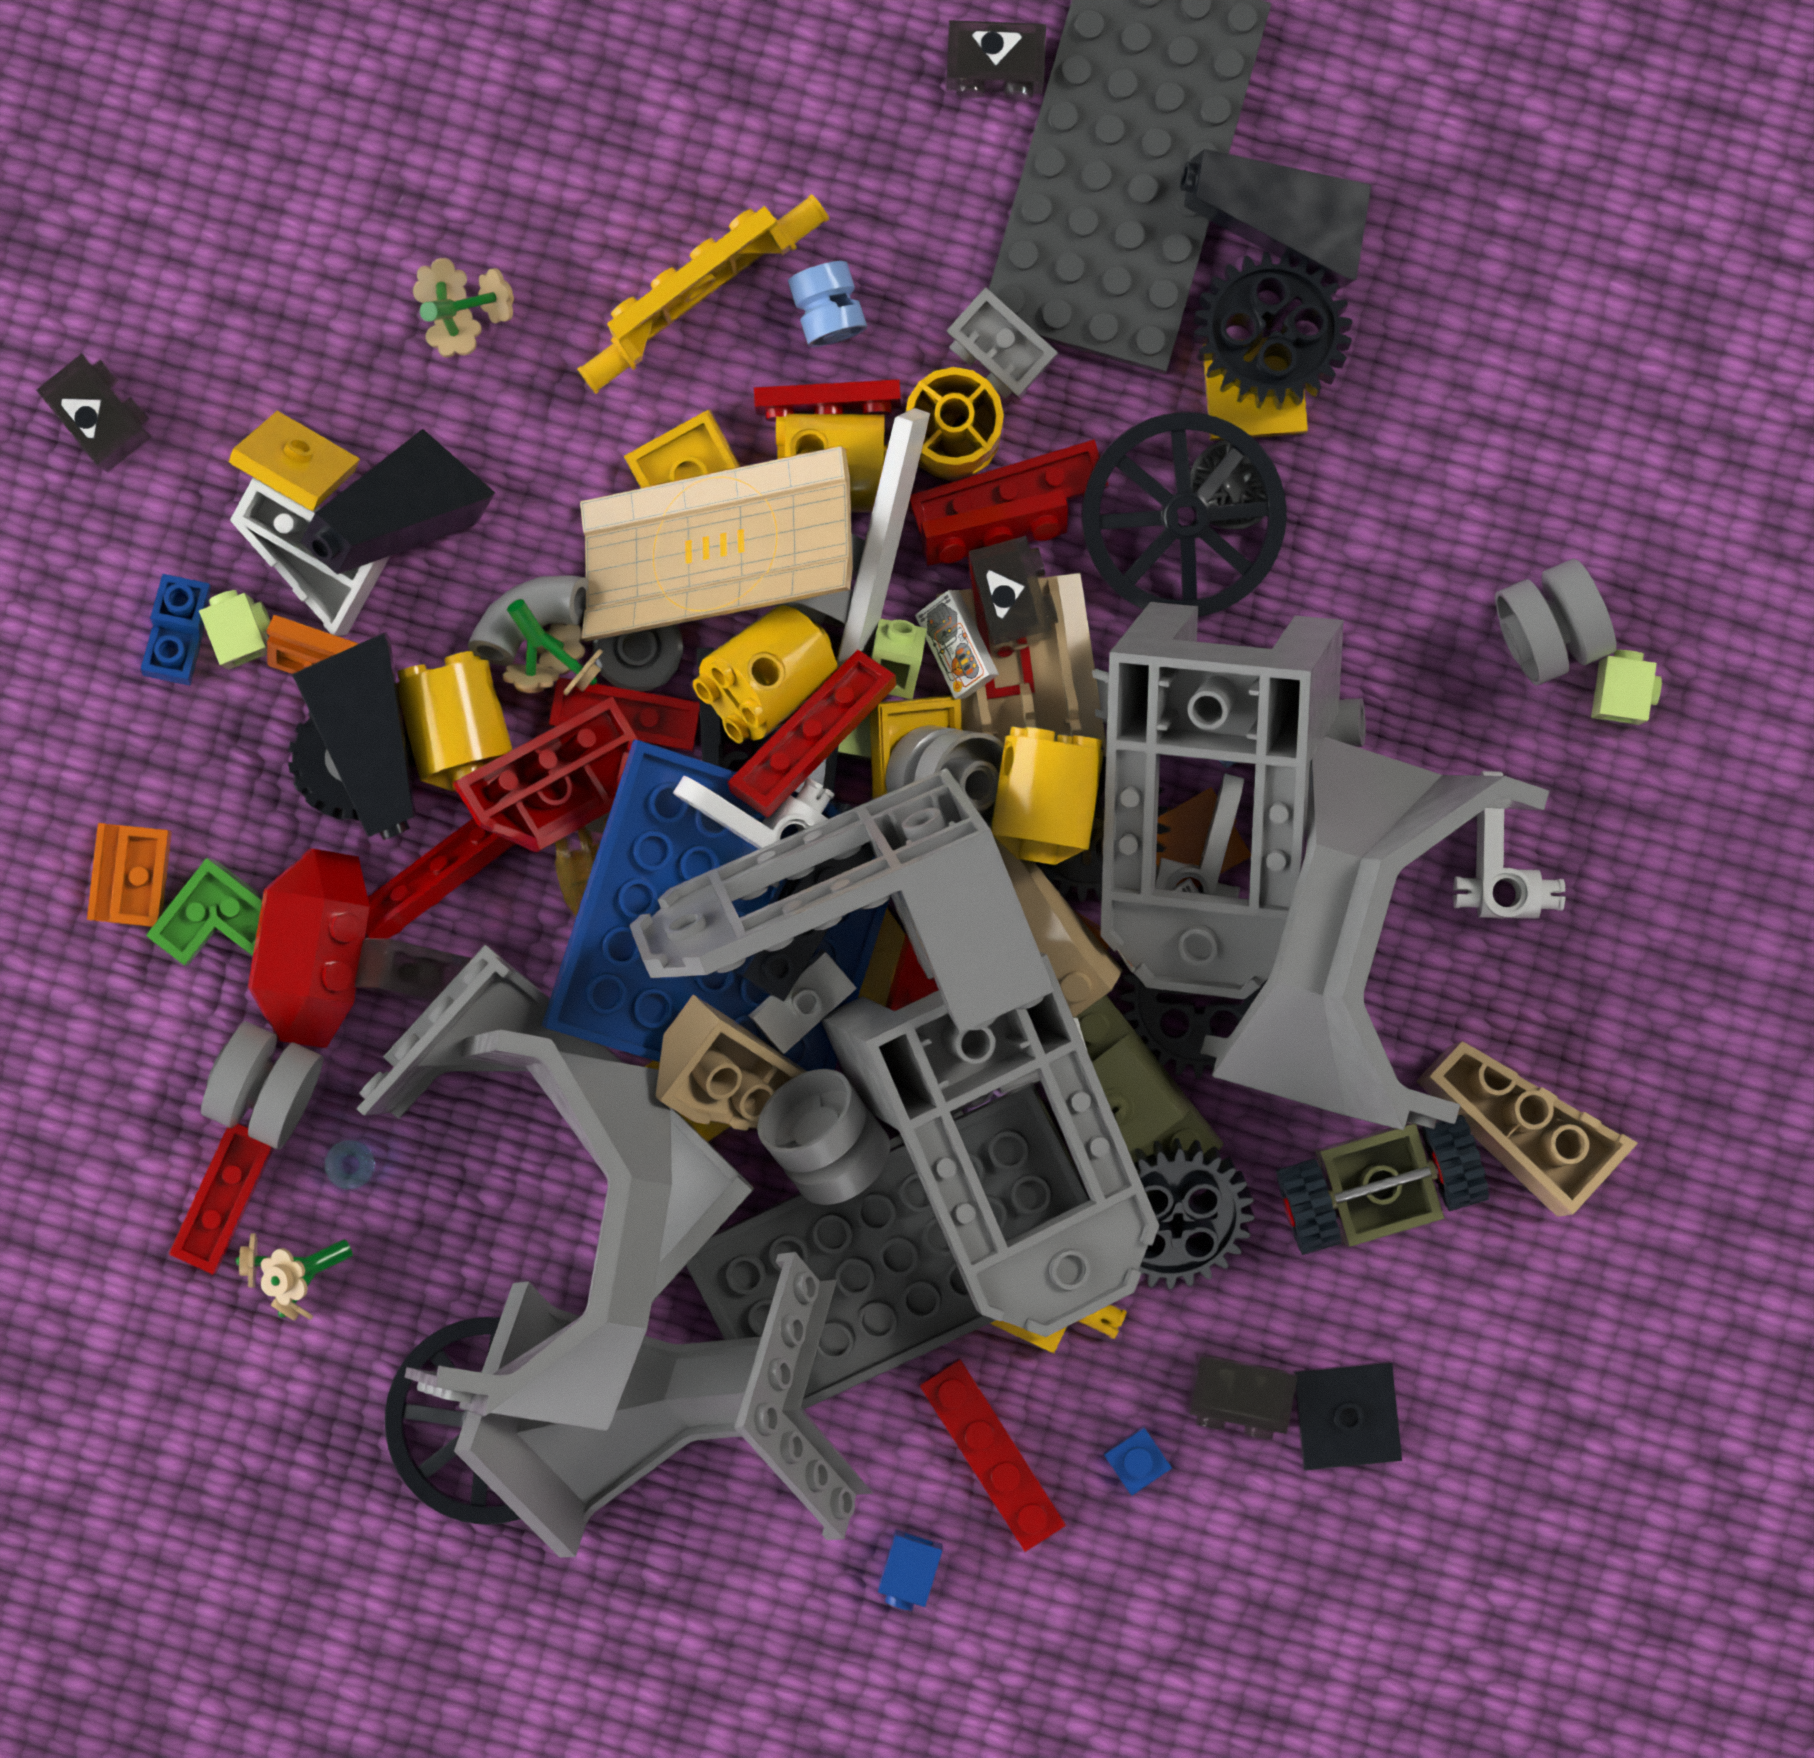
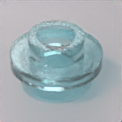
[325,1140,375,1189]

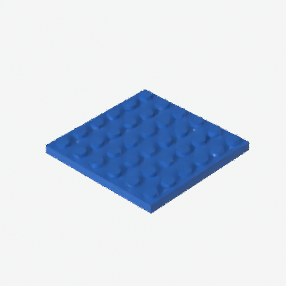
[542,739,891,1072]

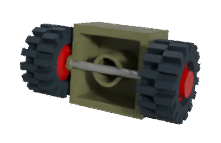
[1276,1115,1489,1255]

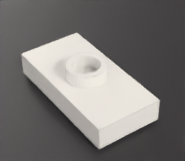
[748,950,856,1054]

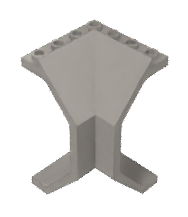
[1200,737,1549,1130]
[357,945,755,1303]
[405,1029,672,1431]
[454,1252,874,1558]

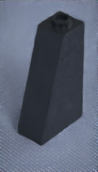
[1180,149,1371,288]
[300,429,495,575]
[292,632,416,840]

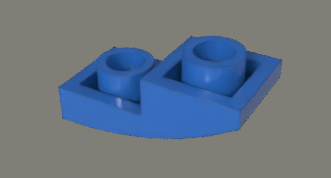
[140,574,211,686]

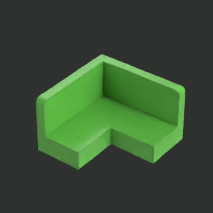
[146,858,263,966]

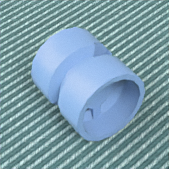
[788,261,867,347]

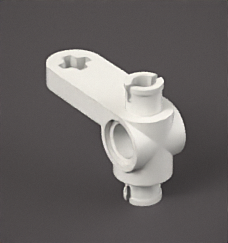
[1453,771,1565,919]
[1155,773,1244,898]
[673,776,835,888]

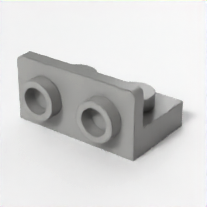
[947,287,1058,400]

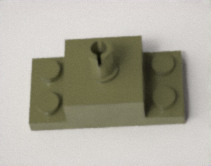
[1047,995,1224,1196]

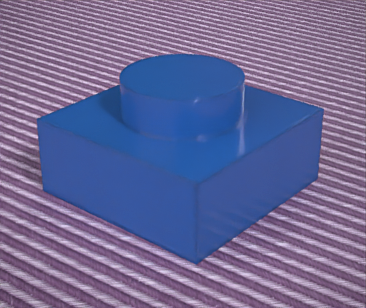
[1103,1426,1172,1496]

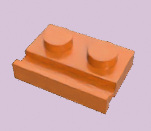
[267,615,359,674]
[87,823,172,927]

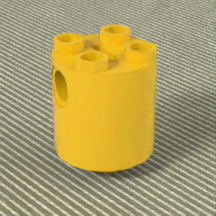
[906,367,1004,482]
[776,414,889,513]
[693,605,838,743]
[397,651,513,792]
[991,727,1104,865]

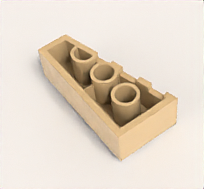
[1416,1041,1638,1217]

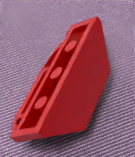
[453,697,638,853]
[248,848,370,1048]

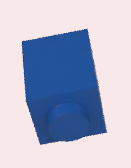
[878,1529,943,1611]

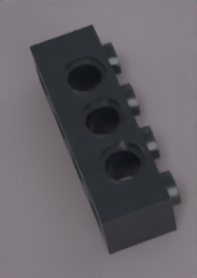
[731,801,874,1002]

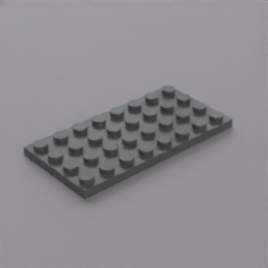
[989,0,1272,375]
[686,1082,1090,1410]

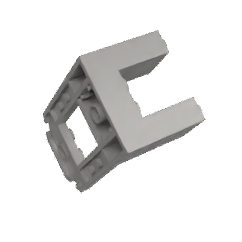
[1100,602,1344,999]
[629,768,1055,1033]
[821,952,1159,1337]

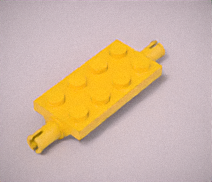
[577,194,829,394]

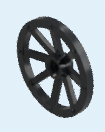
[1081,412,1287,617]
[384,1316,521,1525]

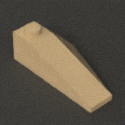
[993,836,1123,1018]
[655,994,807,1131]

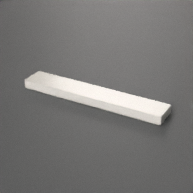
[836,408,930,669]

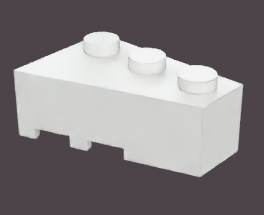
[230,477,390,636]

